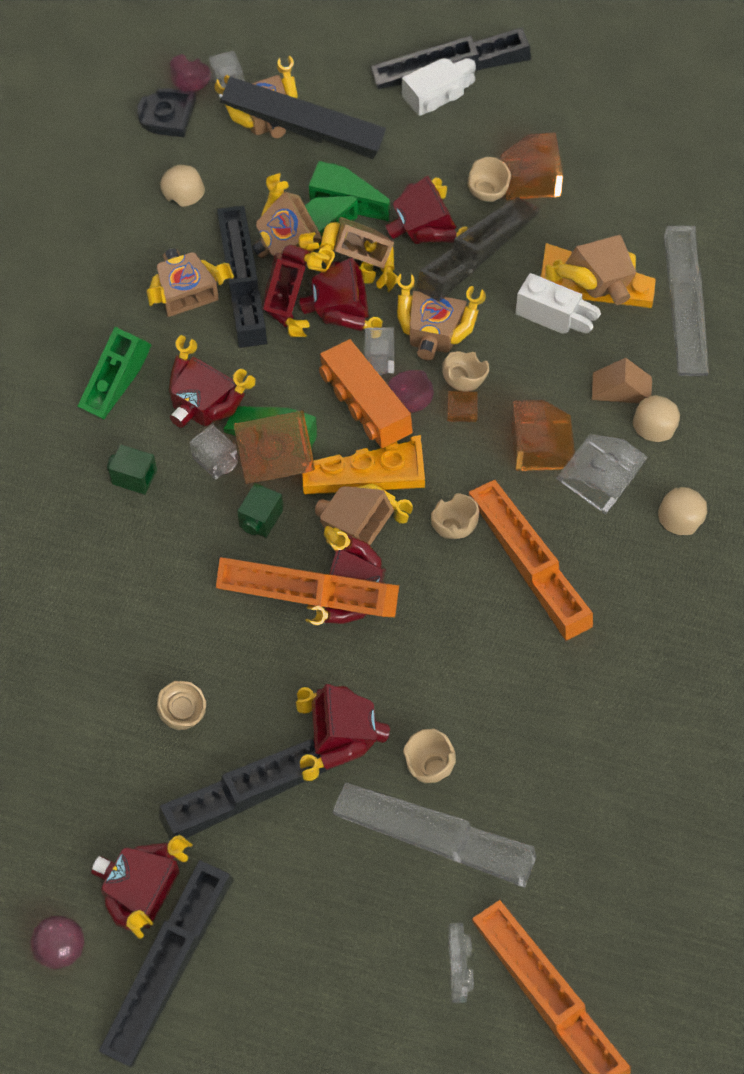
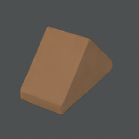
[592,358,652,403]

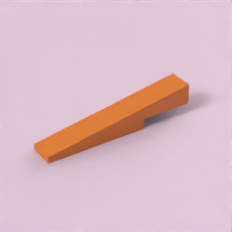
[469,480,593,641]
[216,557,400,617]
[472,900,631,1074]

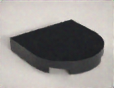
[137,89,196,138]

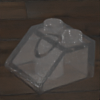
[556,434,648,515]

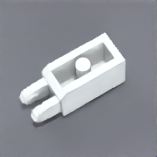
[402,58,476,116]
[516,273,601,334]

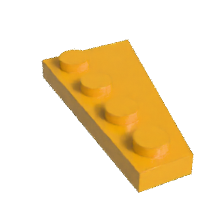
[541,243,656,308]
[302,435,425,494]

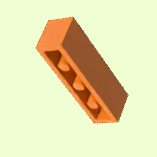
[319,339,413,448]

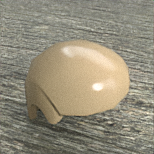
[467,157,511,202]
[160,165,205,207]
[442,351,489,392]
[633,395,680,442]
[658,487,707,535]
[431,493,479,539]
[156,681,206,730]
[403,729,456,783]

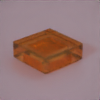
[448,391,478,422]

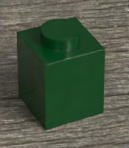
[107,445,157,495]
[237,483,284,538]

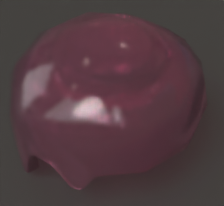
[170,54,211,92]
[388,370,434,413]
[30,915,85,970]

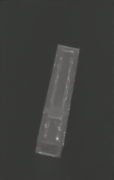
[664,226,709,376]
[332,782,536,888]

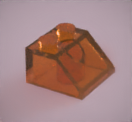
[500,132,563,200]
[511,400,576,471]
[234,410,315,484]

